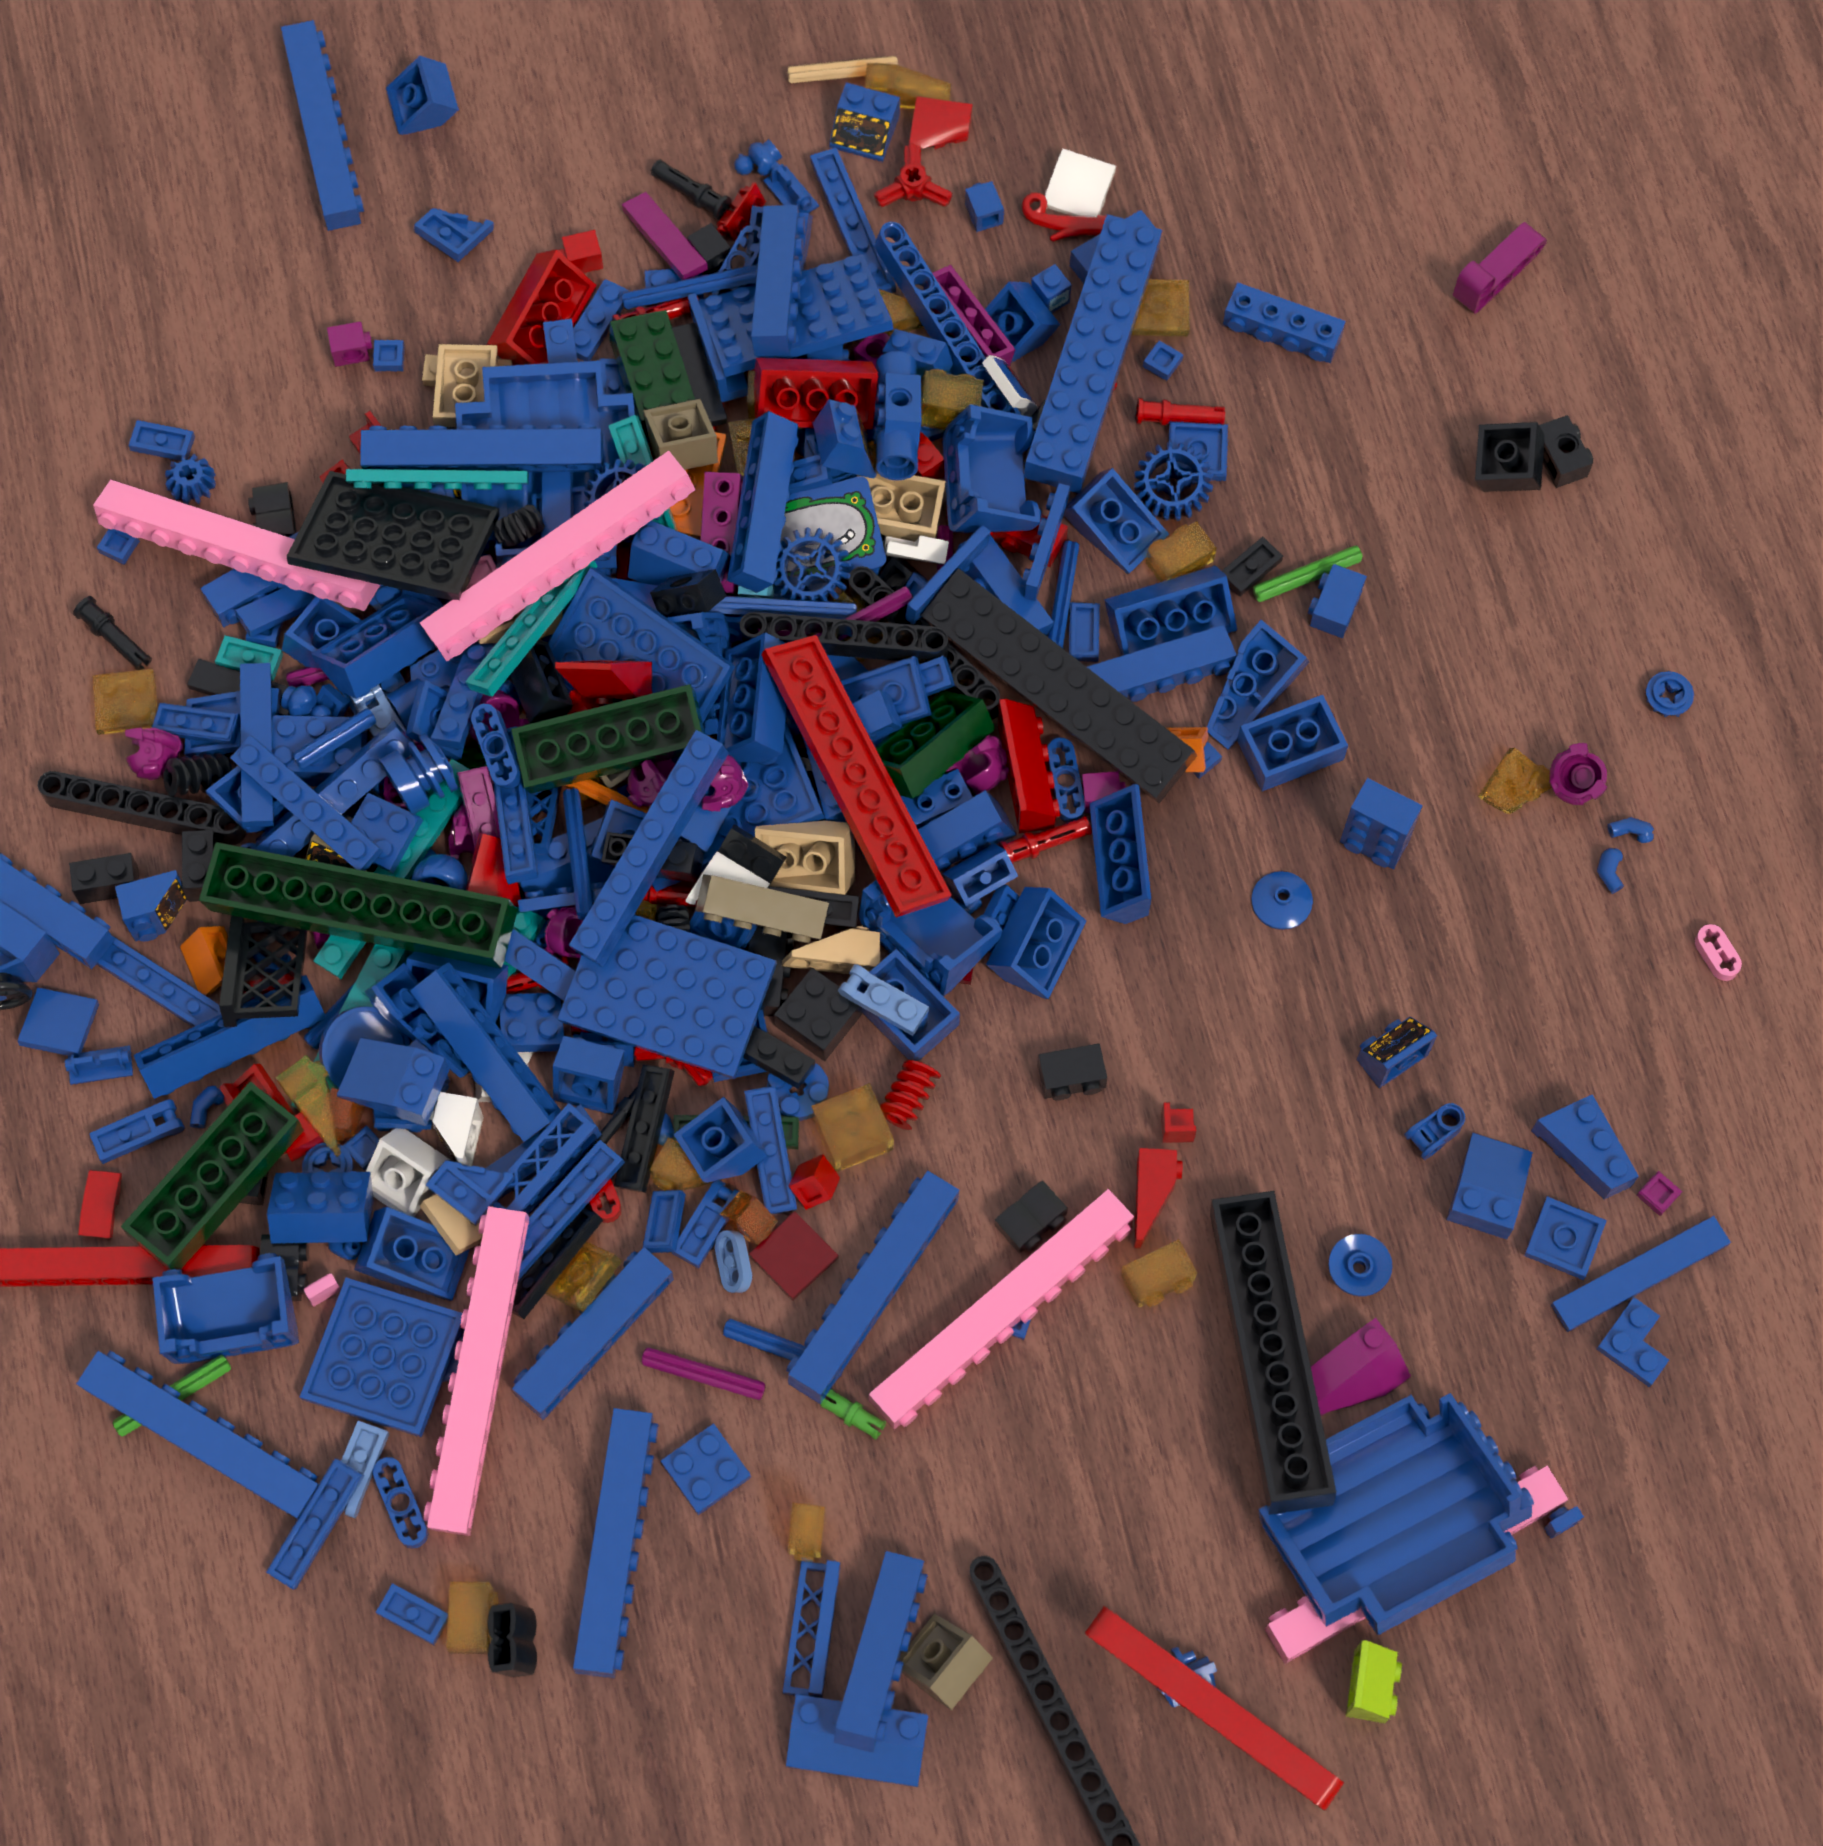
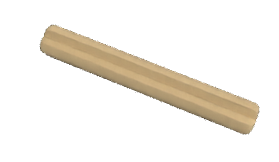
[788,56,898,83]

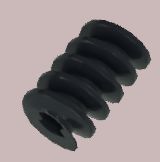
[163,753,232,796]

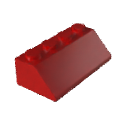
[486,249,596,365]
[754,358,878,429]
[997,699,1060,834]

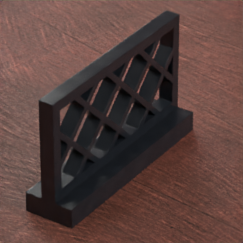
[219,916,308,1027]

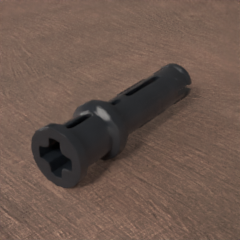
[651,159,732,220]
[73,596,152,672]

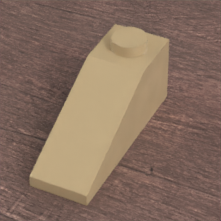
[782,926,880,974]

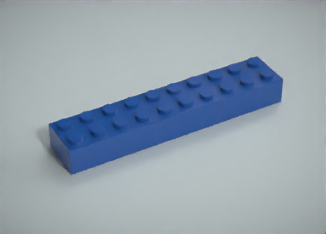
[1024,214,1162,494]

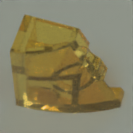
[1478,747,1551,814]

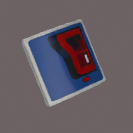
[982,355,1038,417]

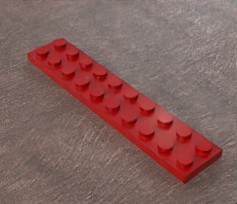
[761,635,952,918]

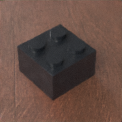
[1475,422,1545,492]
[774,968,862,1062]

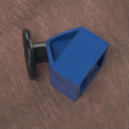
[0,901,60,1010]

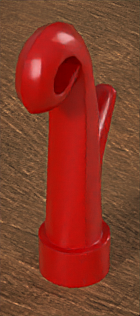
[1022,192,1107,241]

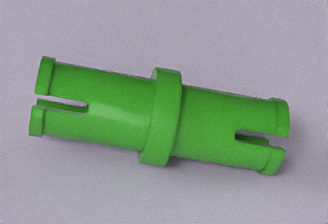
[821,1389,886,1440]

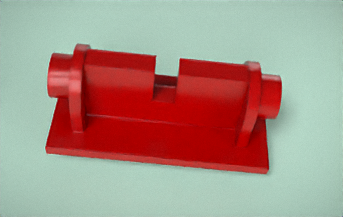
[717,182,766,243]

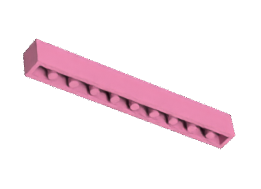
[420,451,695,662]
[93,480,380,611]
[869,1189,1134,1430]
[424,1206,530,1536]
[1265,1466,1569,1664]

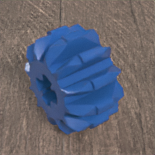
[165,454,216,505]

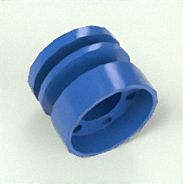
[379,733,458,815]

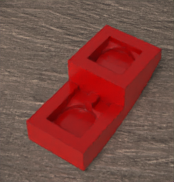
[78,1170,122,1238]

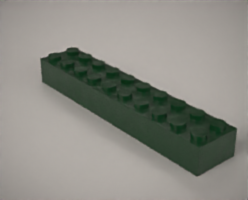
[199,842,518,969]

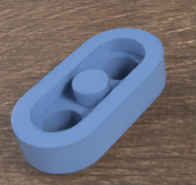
[715,1230,752,1293]

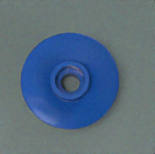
[1251,871,1313,930]
[1328,1234,1392,1297]

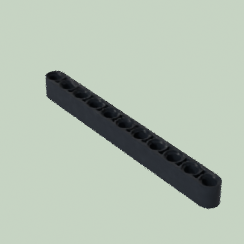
[969,1556,1141,1846]

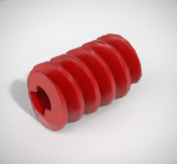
[879,1060,941,1130]

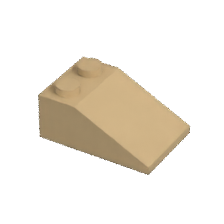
[433,344,498,427]
[857,468,946,542]
[755,821,855,895]

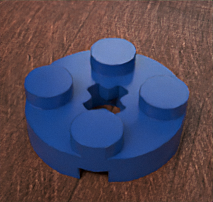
[767,1063,829,1121]

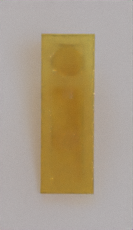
[865,62,951,109]
[276,1055,342,1157]

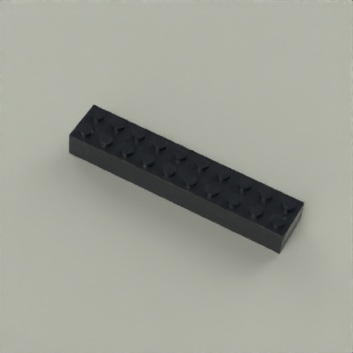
[921,568,1197,803]
[1210,1191,1337,1515]

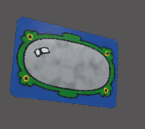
[774,476,886,594]

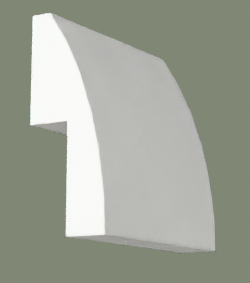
[1045,149,1116,217]

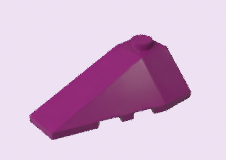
[1311,1318,1411,1416]

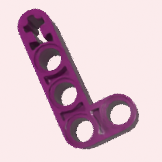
[1453,222,1547,314]

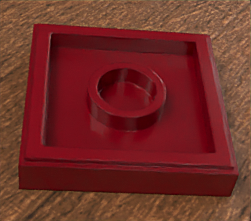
[749,1211,839,1301]

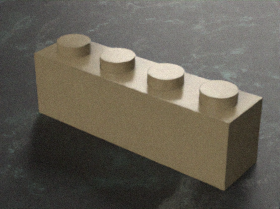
[695,874,829,944]

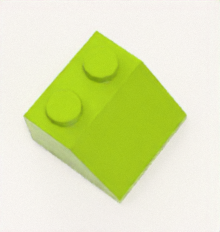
[1346,1640,1402,1723]

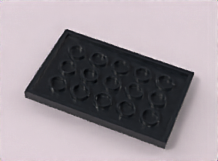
[287,471,500,600]

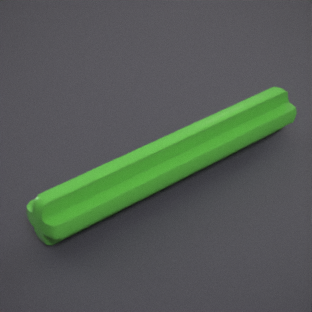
[1253,546,1363,602]
[112,1355,231,1436]

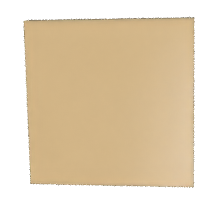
[420,1194,493,1255]

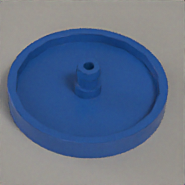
[319,1006,410,1090]

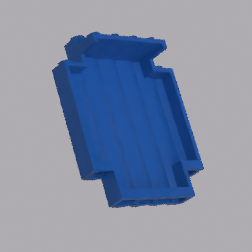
[455,361,636,577]
[1258,1393,1534,1635]

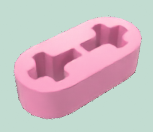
[1695,924,1742,981]

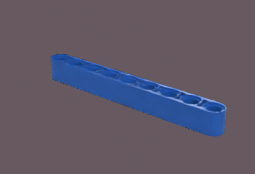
[875,222,1021,415]

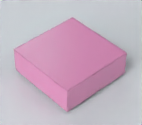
[304,1273,341,1307]

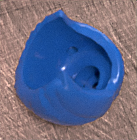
[411,854,468,890]

